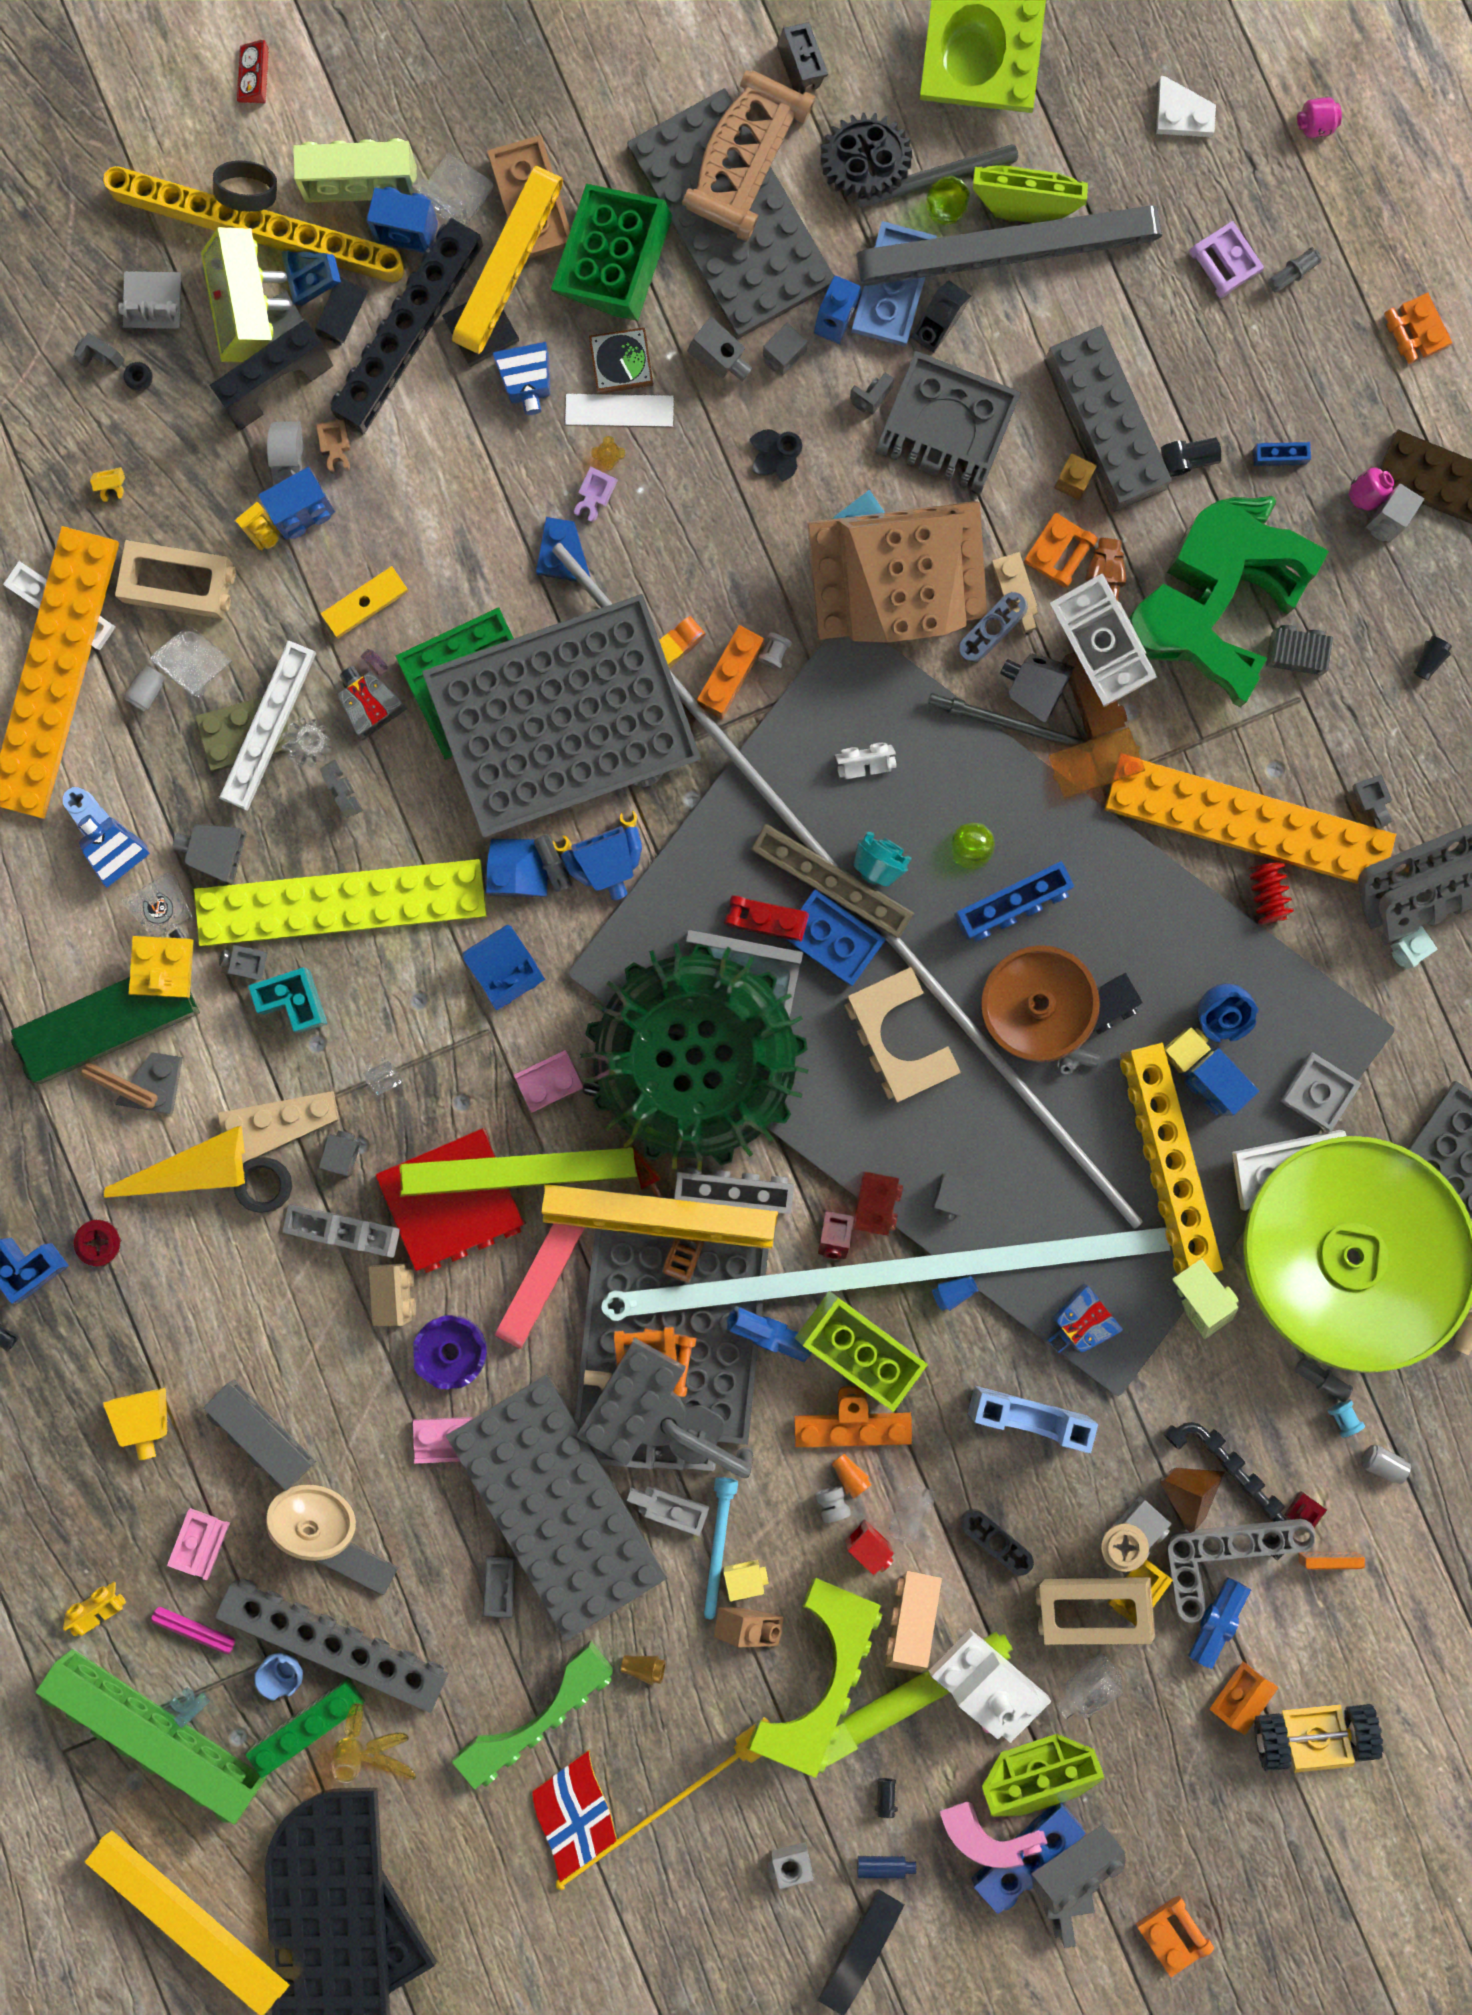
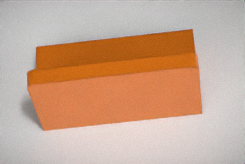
[1209,1661,1278,1735]

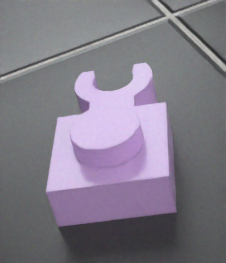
[574,466,618,522]

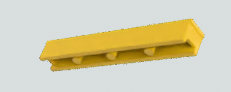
[542,1184,778,1249]
[85,1830,289,2015]

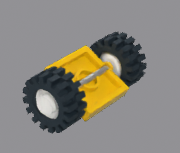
[1254,1704,1383,1773]

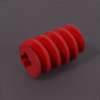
[1249,862,1294,925]

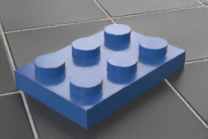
[784,889,886,987]

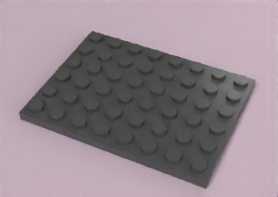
[422,594,701,837]
[575,1228,769,1445]

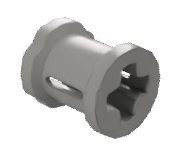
[757,632,792,670]

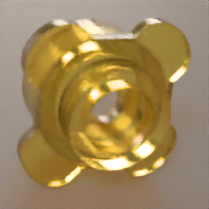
[591,436,626,470]

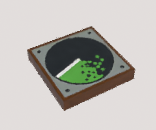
[589,327,654,394]

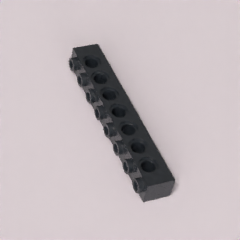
[331,217,483,435]

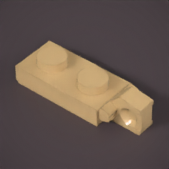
[991,552,1038,634]

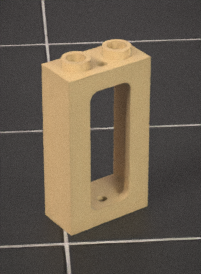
[115,540,236,619]
[1036,1577,1155,1645]

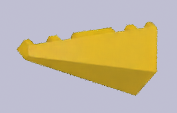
[104,1126,245,1198]

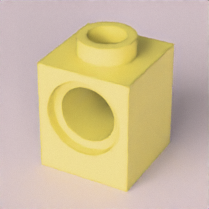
[1164,1027,1211,1073]
[724,1560,769,1601]

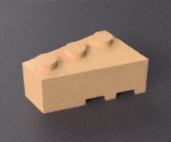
[885,1571,942,1673]

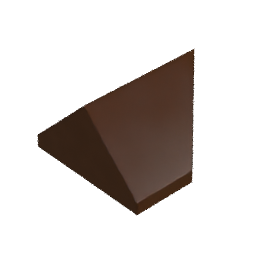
[1160,1468,1225,1533]

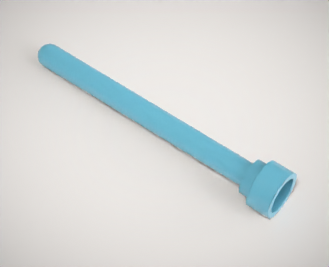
[704,1477,738,1620]

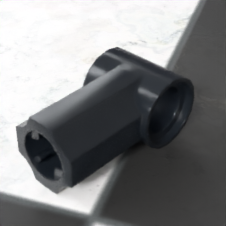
[1161,437,1222,477]

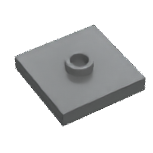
[1280,1052,1362,1132]

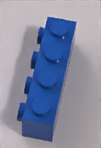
[954,861,1075,942]

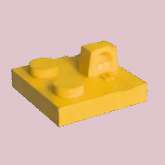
[129,936,193,998]

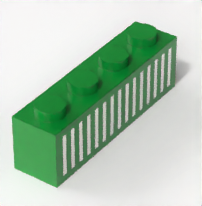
[245,1677,365,1779]

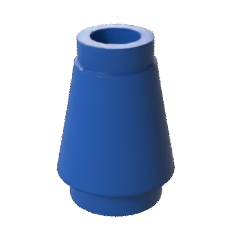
[933,1276,978,1311]

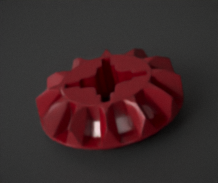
[74,1219,122,1266]

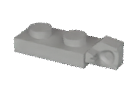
[626,1486,709,1536]

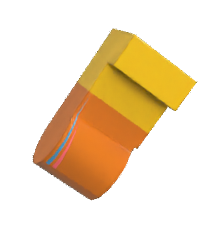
[659,616,706,669]

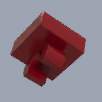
[1284,1491,1327,1528]

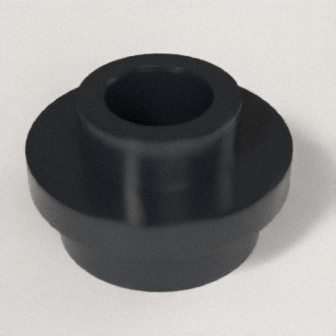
[123,362,153,391]

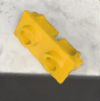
[63,1582,126,1637]

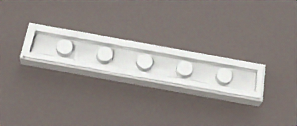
[219,640,316,811]

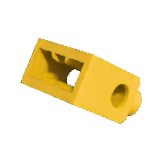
[103,1388,167,1460]

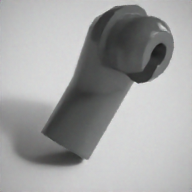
[1057,1048,1100,1075]

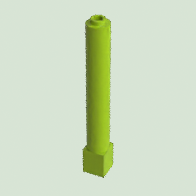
[825,1631,1013,1766]

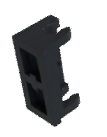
[777,22,828,94]
[315,276,368,346]

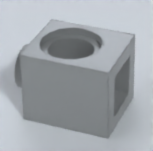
[768,1842,814,1889]

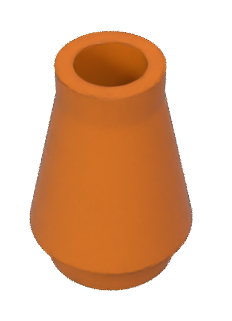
[831,1454,872,1499]

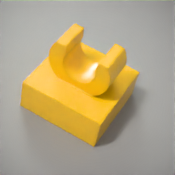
[90,467,125,502]

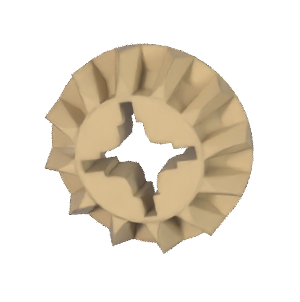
[1101,1523,1149,1572]

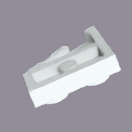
[1156,76,1216,137]

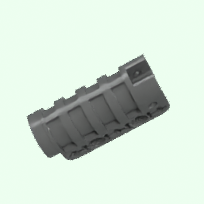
[1358,823,1472,945]

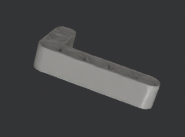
[1168,1519,1315,1623]

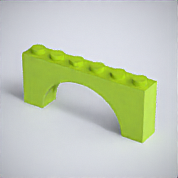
[747,1578,882,1778]

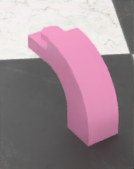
[940,1802,1048,1868]

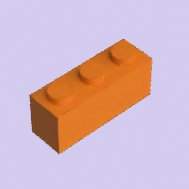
[697,625,764,720]

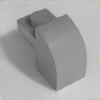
[267,421,304,485]

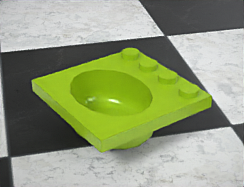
[919,0,1046,113]

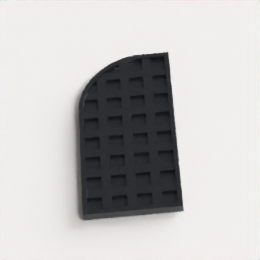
[264,1787,390,2015]

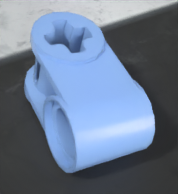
[63,787,109,836]

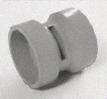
[815,1485,851,1523]

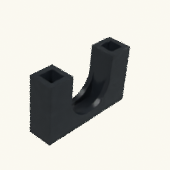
[209,319,334,430]

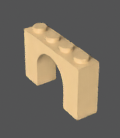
[844,967,961,1103]

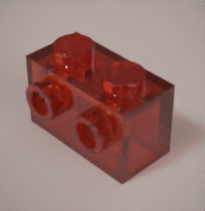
[853,1171,903,1236]

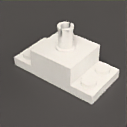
[1050,574,1158,706]
[929,1629,1052,1743]

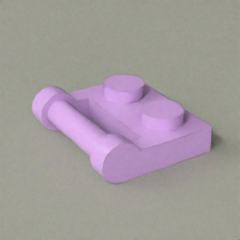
[1189,221,1264,299]

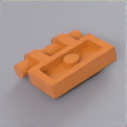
[1384,293,1453,364]

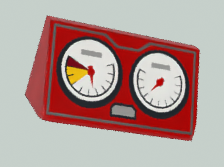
[237,40,269,103]

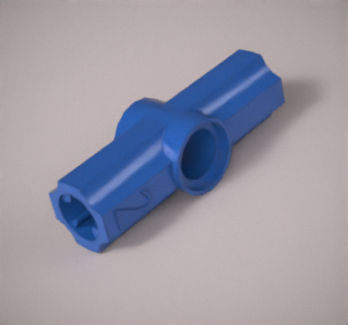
[726,1307,812,1363]
[1188,1577,1251,1669]

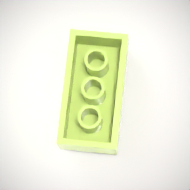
[293,138,417,203]

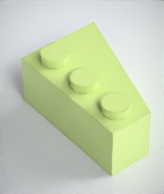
[1173,1259,1239,1339]

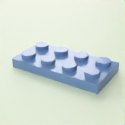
[852,221,937,347]

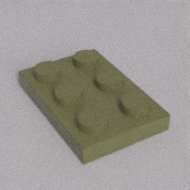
[195,697,296,772]

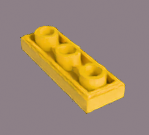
[235,501,281,550]
[321,566,409,639]

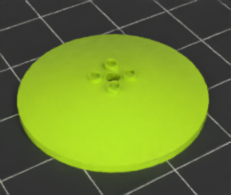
[1243,1136,1472,1373]

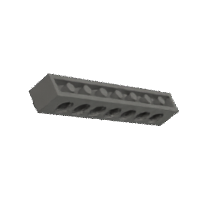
[215,1579,449,1713]

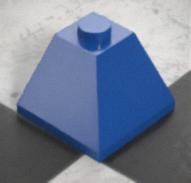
[486,839,548,897]

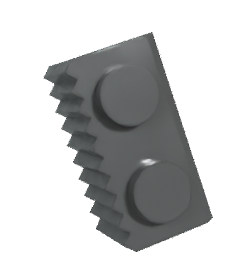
[1266,625,1333,676]

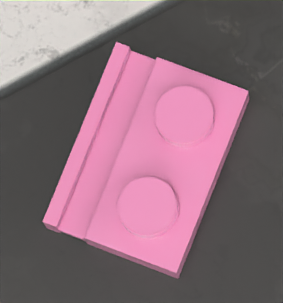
[513,1050,583,1113]
[413,1417,472,1463]
[167,1508,230,1580]

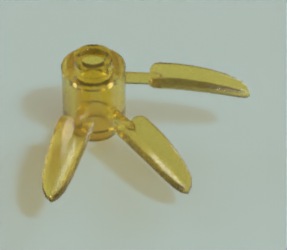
[331,1703,416,1783]

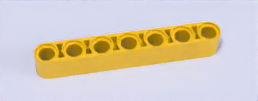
[452,166,563,354]

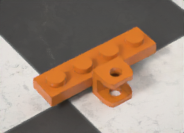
[794,1386,912,1447]

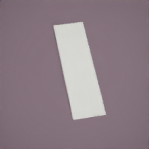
[565,394,674,426]

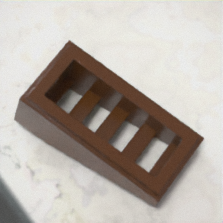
[662,1238,705,1283]

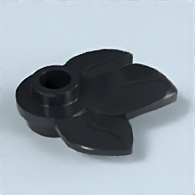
[749,429,802,482]

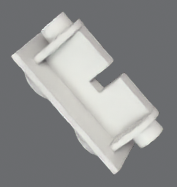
[835,743,896,779]

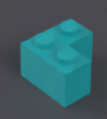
[248,967,328,1033]

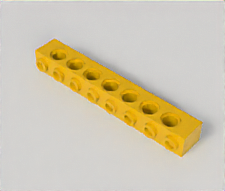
[1120,1043,1224,1275]

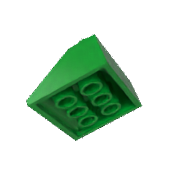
[551,183,673,321]

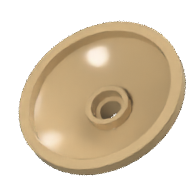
[266,1485,356,1561]

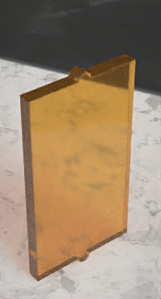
[1048,727,1145,799]

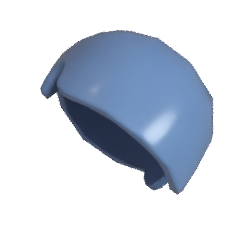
[254,1652,303,1700]

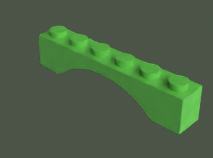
[452,1641,613,1790]

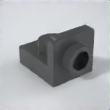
[73,332,125,369]
[850,372,894,415]
[219,945,268,980]

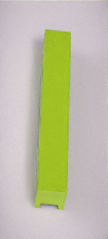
[399,1148,637,1196]

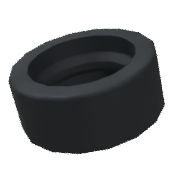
[234,1157,292,1213]

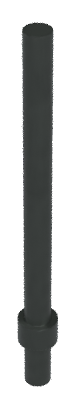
[928,693,1095,754]

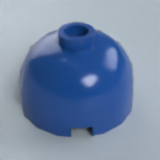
[1197,983,1259,1042]

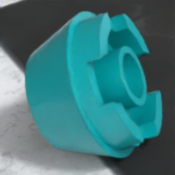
[853,832,912,887]

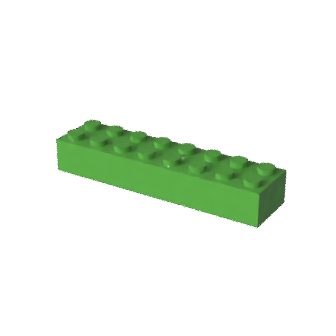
[35,1649,267,1825]

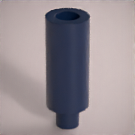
[857,1856,916,1879]

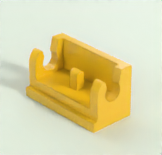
[1107,1559,1173,1626]

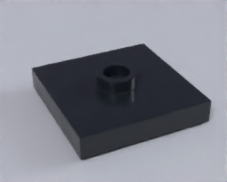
[442,301,519,367]

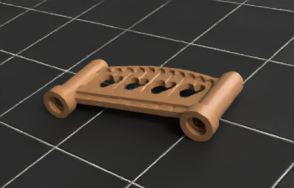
[682,70,816,242]

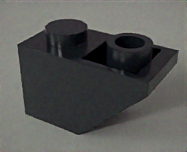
[911,280,972,353]
[1093,973,1143,1035]

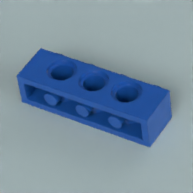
[971,1803,1086,1914]

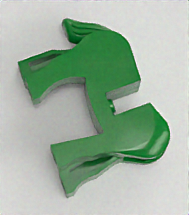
[1129,496,1329,708]

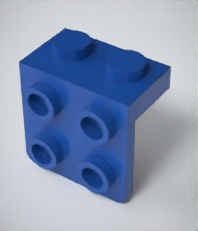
[462,925,546,1011]

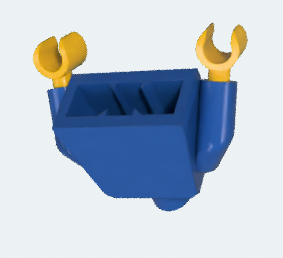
[553,811,642,900]

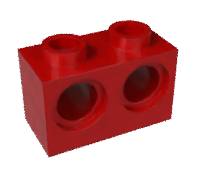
[845,1519,894,1575]

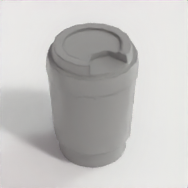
[124,665,166,712]
[1362,1445,1411,1485]

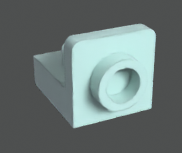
[1390,926,1438,969]

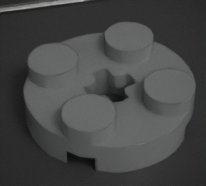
[320,760,363,818]

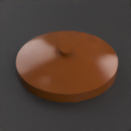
[982,945,1100,1062]

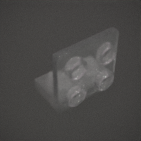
[412,153,494,226]

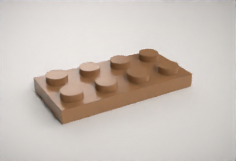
[487,135,570,259]

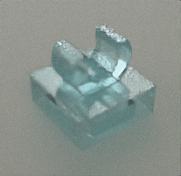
[170,1687,210,1728]

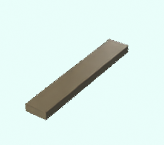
[751,824,914,939]

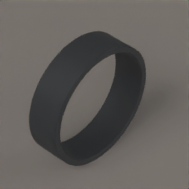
[213,160,277,212]

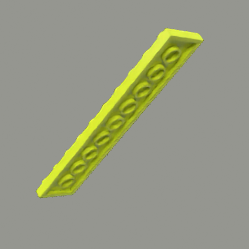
[194,859,487,947]

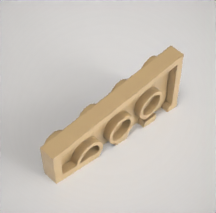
[218,1091,339,1163]

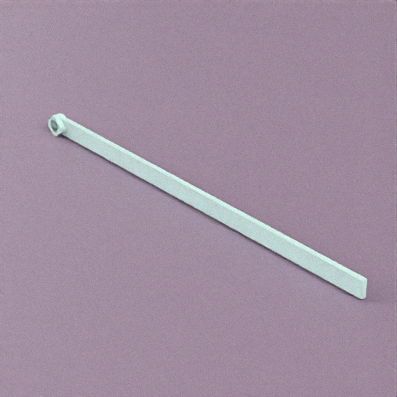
[602,1227,1170,1321]

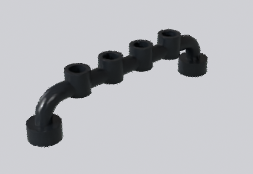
[1163,1422,1286,1561]

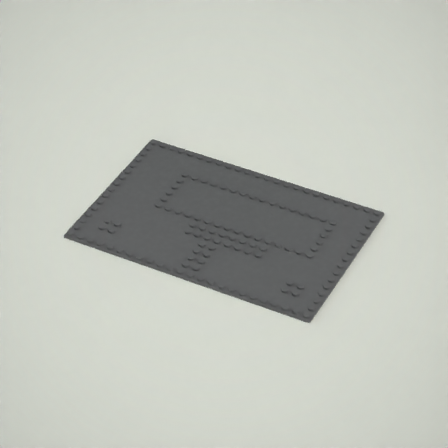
[569,636,1394,1396]

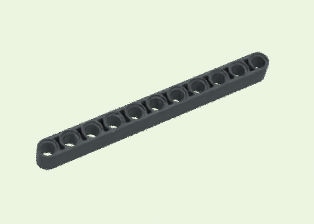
[856,206,1162,286]

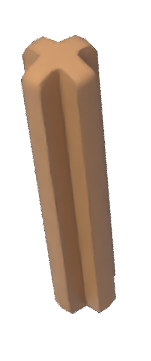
[81,1062,158,1109]

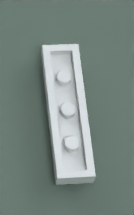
[3,561,116,650]

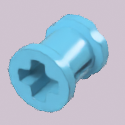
[1327,1399,1365,1438]

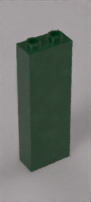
[10,977,200,1084]

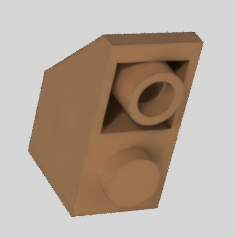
[713,1607,784,1647]

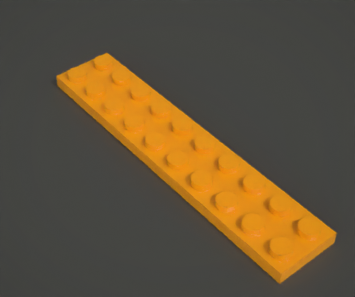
[0,526,120,819]
[1104,754,1396,884]

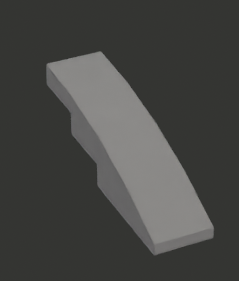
[282,1204,400,1257]
[595,1442,717,1471]

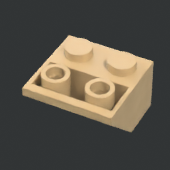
[369,1263,416,1326]

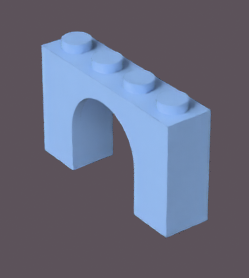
[967,1386,1098,1453]

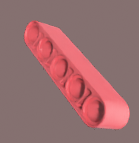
[495,1223,585,1349]

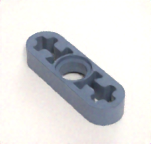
[959,592,1028,662]

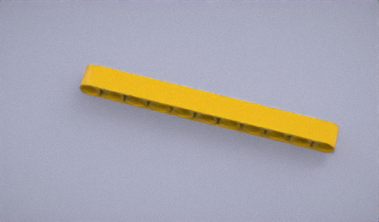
[103,166,405,283]

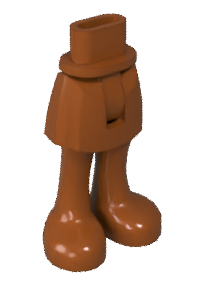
[1085,537,1126,601]

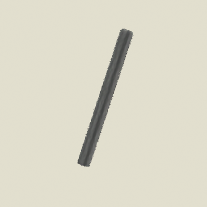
[856,144,1018,208]

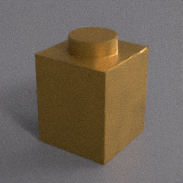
[1054,453,1097,500]

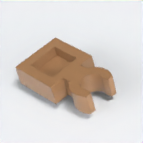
[316,420,351,474]

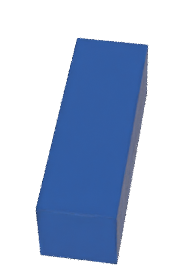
[1253,442,1311,466]

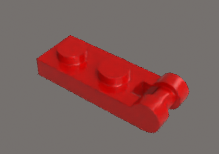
[724,895,809,942]

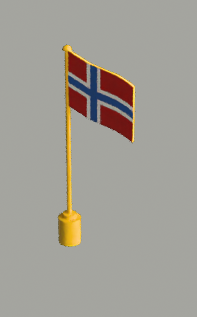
[532,1717,770,1890]

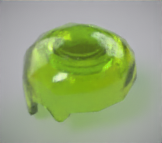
[926,176,970,225]
[951,822,995,870]

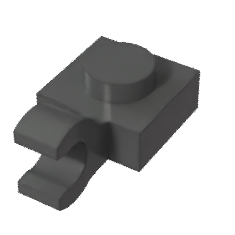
[1352,774,1393,829]

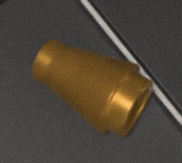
[621,1655,666,1686]

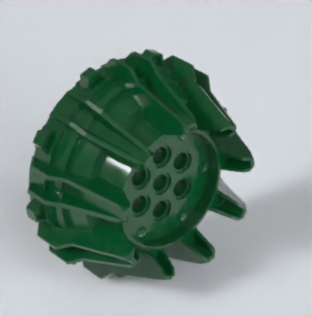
[580,943,809,1171]

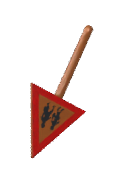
[631,1145,663,1198]

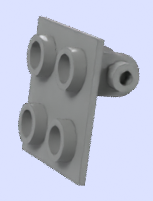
[118,272,181,329]

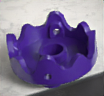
[413,1315,487,1389]

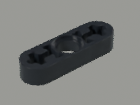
[961,1509,1034,1576]

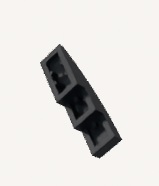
[817,1889,905,2015]

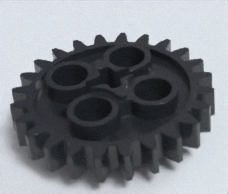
[820,112,912,201]

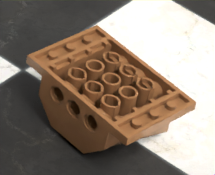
[807,501,987,643]

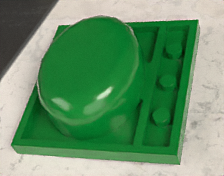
[395,607,514,760]

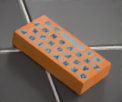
[1299,1552,1365,1569]

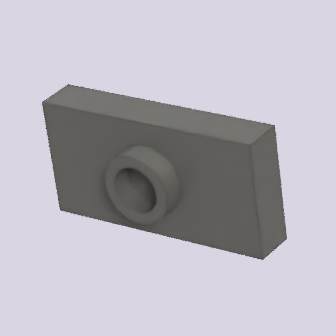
[483,1556,516,1618]

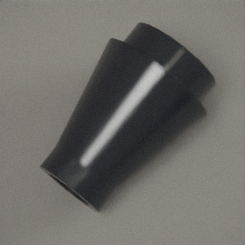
[1413,636,1452,681]

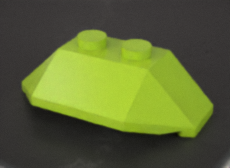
[972,165,1088,223]
[982,1734,1105,1817]

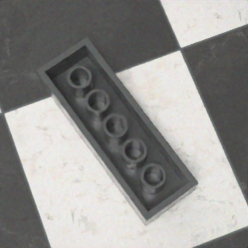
[1045,325,1172,512]

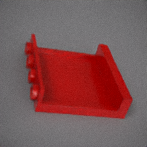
[375,1128,526,1274]

